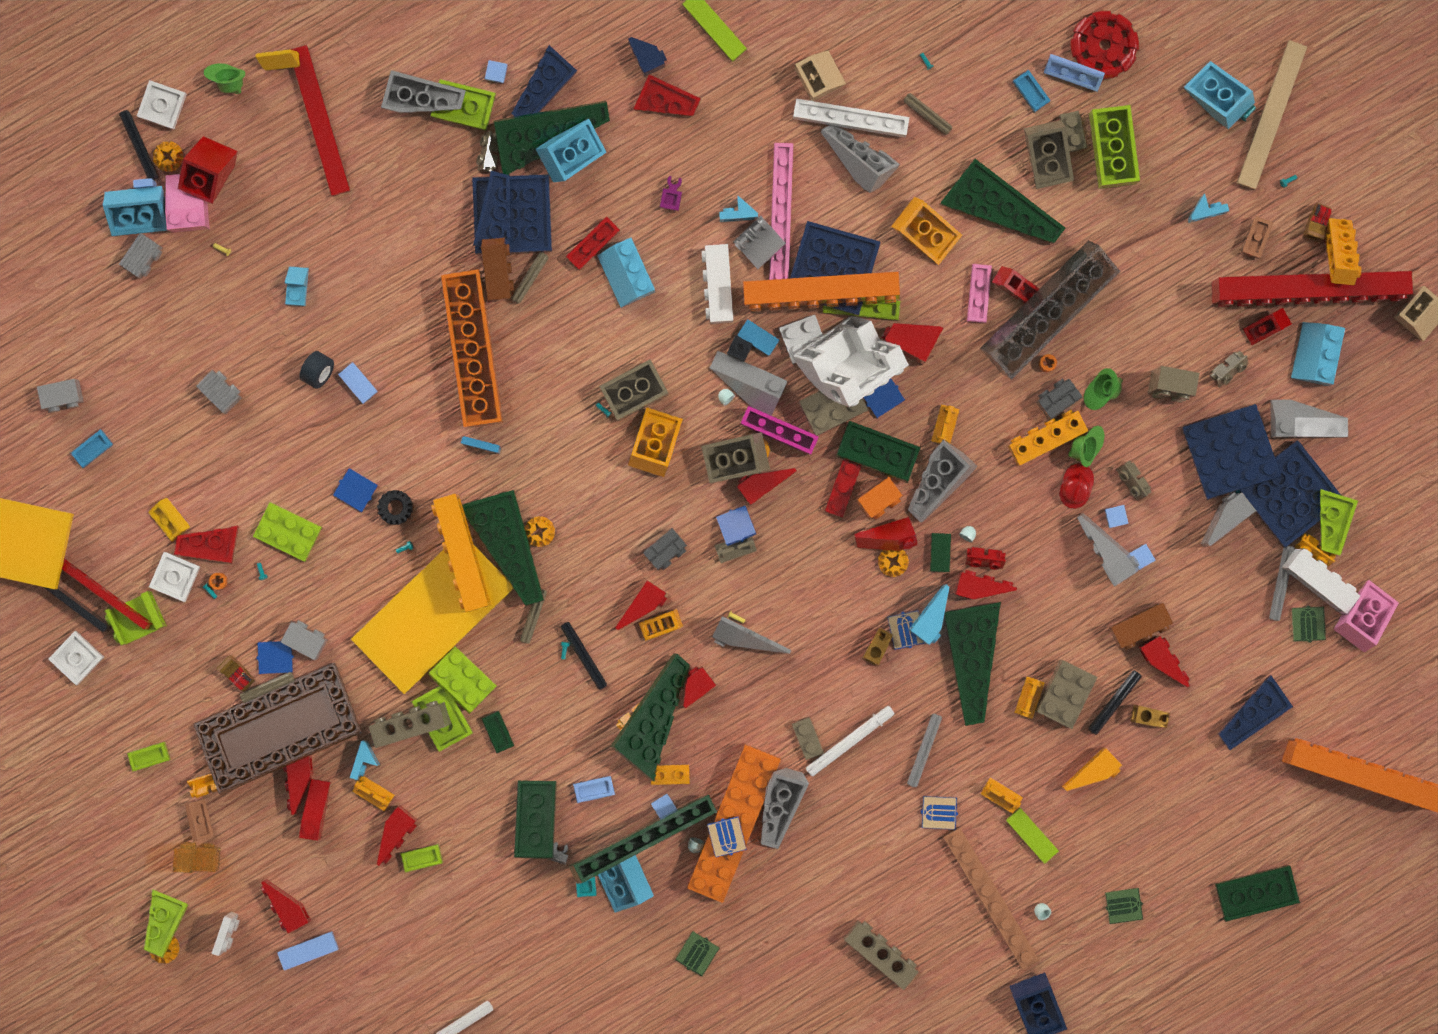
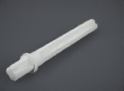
[806,706,894,776]
[436,1001,493,1034]

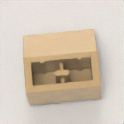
[794,51,846,101]
[1393,286,1438,342]

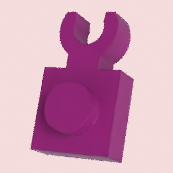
[660,176,682,212]

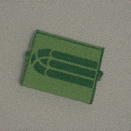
[1292,605,1326,643]
[1105,888,1143,924]
[675,931,720,976]

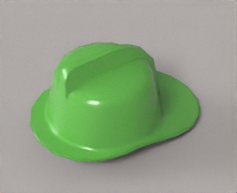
[203,63,246,94]
[1084,368,1123,410]
[1068,425,1105,467]

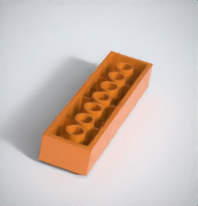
[441,269,503,429]
[743,272,900,312]
[1282,738,1438,813]
[687,743,781,903]

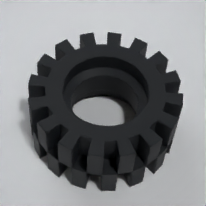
[377,490,413,525]

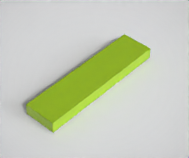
[682,0,747,62]
[822,300,901,320]

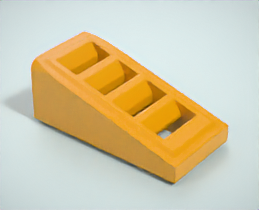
[639,609,683,641]

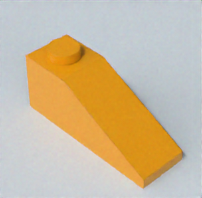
[1062,747,1122,791]

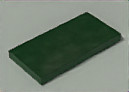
[836,421,921,483]
[514,780,557,859]
[1215,865,1300,922]

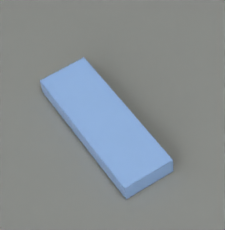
[1044,54,1105,92]
[277,931,339,970]

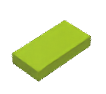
[127,742,171,772]
[401,844,443,872]

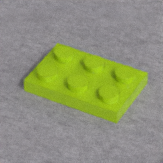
[431,79,496,131]
[253,502,322,562]
[428,646,497,714]
[411,686,473,752]

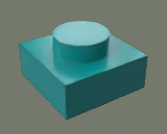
[576,877,597,897]

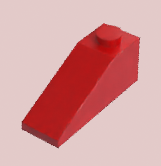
[992,266,1053,315]
[737,468,797,505]
[854,517,918,551]
[615,580,668,630]
[299,779,331,841]

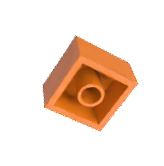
[856,477,903,520]

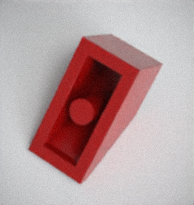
[1243,308,1292,345]
[683,666,716,709]

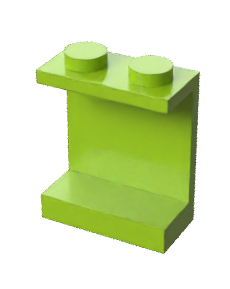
[105,591,167,645]

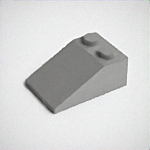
[1201,492,1256,547]

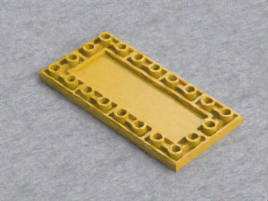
[0,498,74,589]
[351,545,514,694]

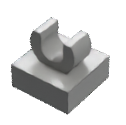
[548,842,568,865]

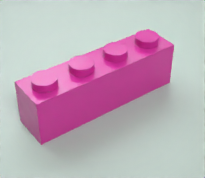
[740,406,819,455]

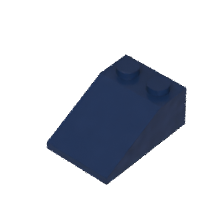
[1009,972,1067,1034]

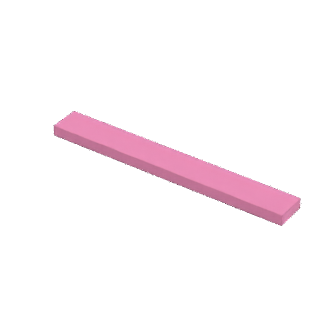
[769,143,793,280]

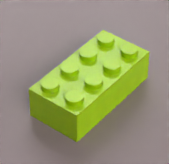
[1089,105,1140,189]

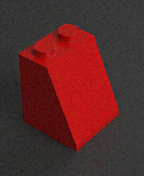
[177,136,238,204]
[881,323,944,365]

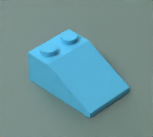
[1184,61,1255,129]
[536,119,606,182]
[909,584,949,645]

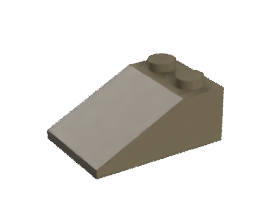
[1024,120,1074,189]

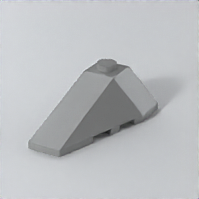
[381,70,466,113]
[821,125,900,193]
[710,351,787,416]
[1270,400,1348,438]
[908,440,977,523]
[1077,513,1139,587]
[712,616,791,654]
[760,768,809,849]

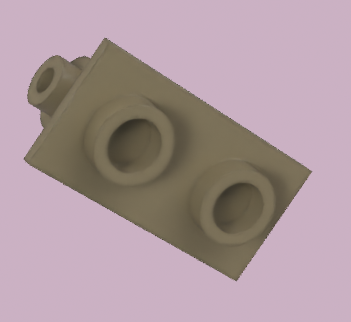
[476,131,499,172]
[1210,351,1249,388]
[1116,460,1152,501]
[714,536,757,563]

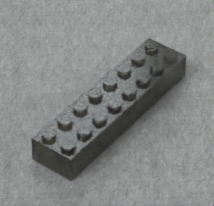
[980,240,1120,380]

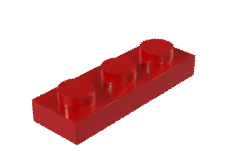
[566,216,620,271]
[825,460,861,518]

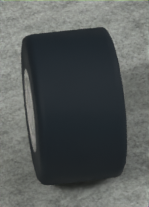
[299,351,334,389]

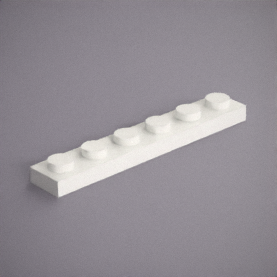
[793,99,909,138]

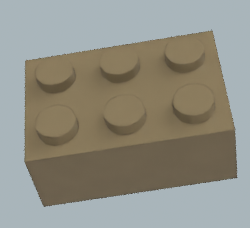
[599,359,669,422]
[1148,366,1200,403]
[799,391,868,436]
[701,432,770,483]
[1035,660,1098,729]

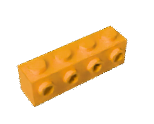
[1325,218,1361,285]
[1008,410,1088,466]

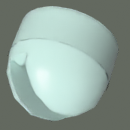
[718,389,735,406]
[959,526,976,543]
[688,837,704,853]
[1034,903,1052,920]

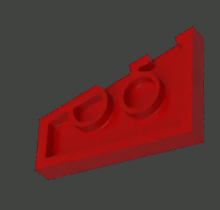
[634,74,701,116]
[174,525,239,564]

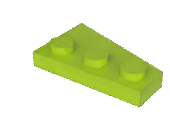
[1320,489,1358,556]
[144,889,188,958]

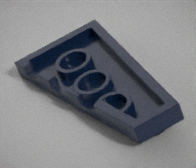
[511,45,577,117]
[473,171,511,255]
[1218,675,1293,750]

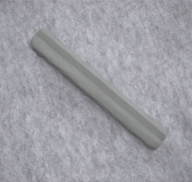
[1269,546,1295,621]
[907,714,942,787]

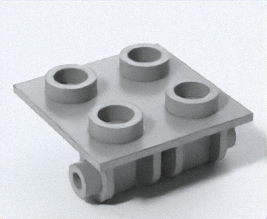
[733,216,786,269]

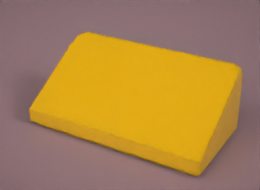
[255,49,300,71]
[148,498,190,542]

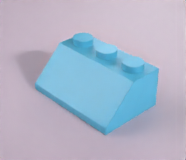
[103,186,167,236]
[597,238,655,308]
[1291,322,1345,386]
[598,855,654,913]

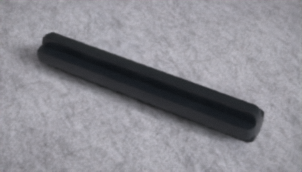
[119,110,159,180]
[561,622,607,690]
[1088,670,1142,735]

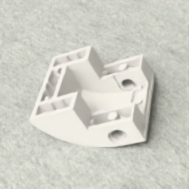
[793,316,909,407]

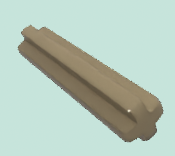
[904,93,952,135]
[511,252,549,304]
[520,589,547,644]
[240,672,295,703]

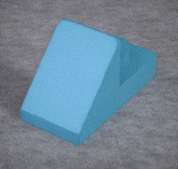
[1188,194,1229,223]
[719,196,758,222]
[285,267,309,306]
[350,740,380,780]

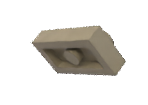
[1059,111,1087,153]
[792,717,824,760]

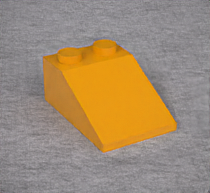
[891,197,962,265]
[628,407,683,477]

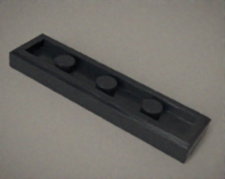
[43,586,112,632]

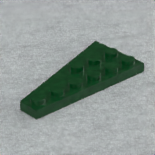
[944,602,1001,726]

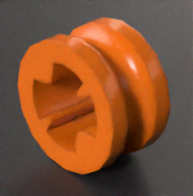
[1038,354,1057,372]
[209,572,228,590]

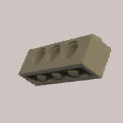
[369,701,451,748]
[844,920,919,990]

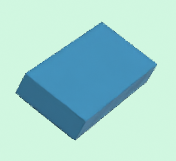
[1013,70,1051,113]
[737,319,779,356]
[71,429,114,468]
[461,436,501,454]

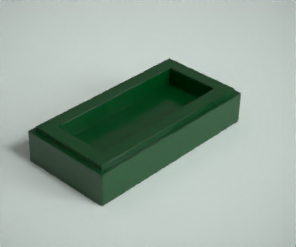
[930,533,951,572]
[481,711,515,753]

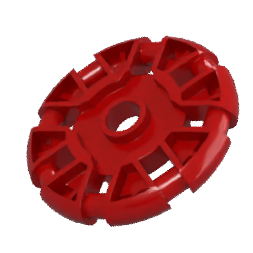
[1070,10,1139,79]

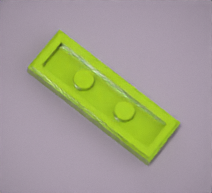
[1006,808,1059,864]

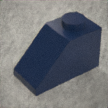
[628,37,667,77]

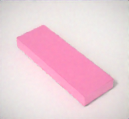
[967,264,992,323]

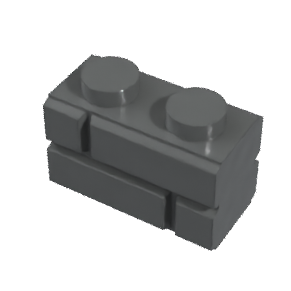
[1036,378,1082,420]
[643,528,687,571]

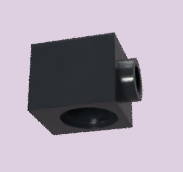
[727,335,753,362]

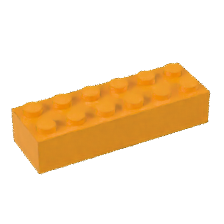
[431,493,492,612]

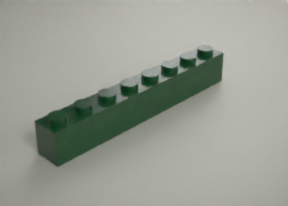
[569,795,717,884]

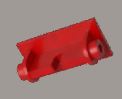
[965,547,1006,570]

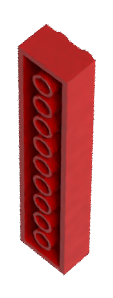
[1211,271,1413,308]

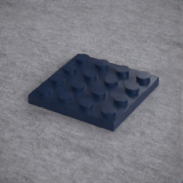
[472,174,552,255]
[790,221,881,316]
[1182,404,1281,500]
[1239,440,1342,548]

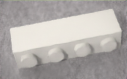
[701,244,733,324]
[1282,548,1360,614]

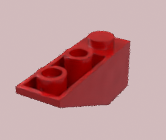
[954,570,1017,600]
[1138,636,1190,687]
[283,755,313,815]
[377,805,418,866]
[261,879,311,933]

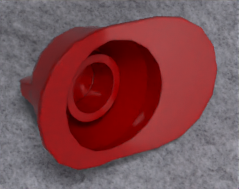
[1059,463,1094,509]

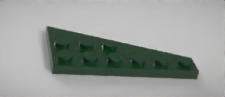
[493,101,610,175]
[940,158,1066,244]
[462,490,545,606]
[610,653,690,781]

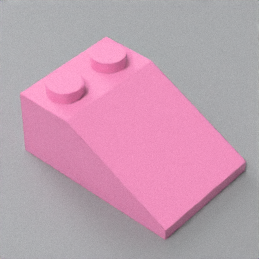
[165,174,210,233]
[1334,580,1399,652]

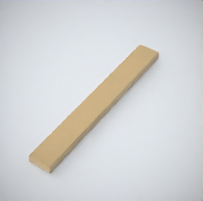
[1236,40,1307,190]

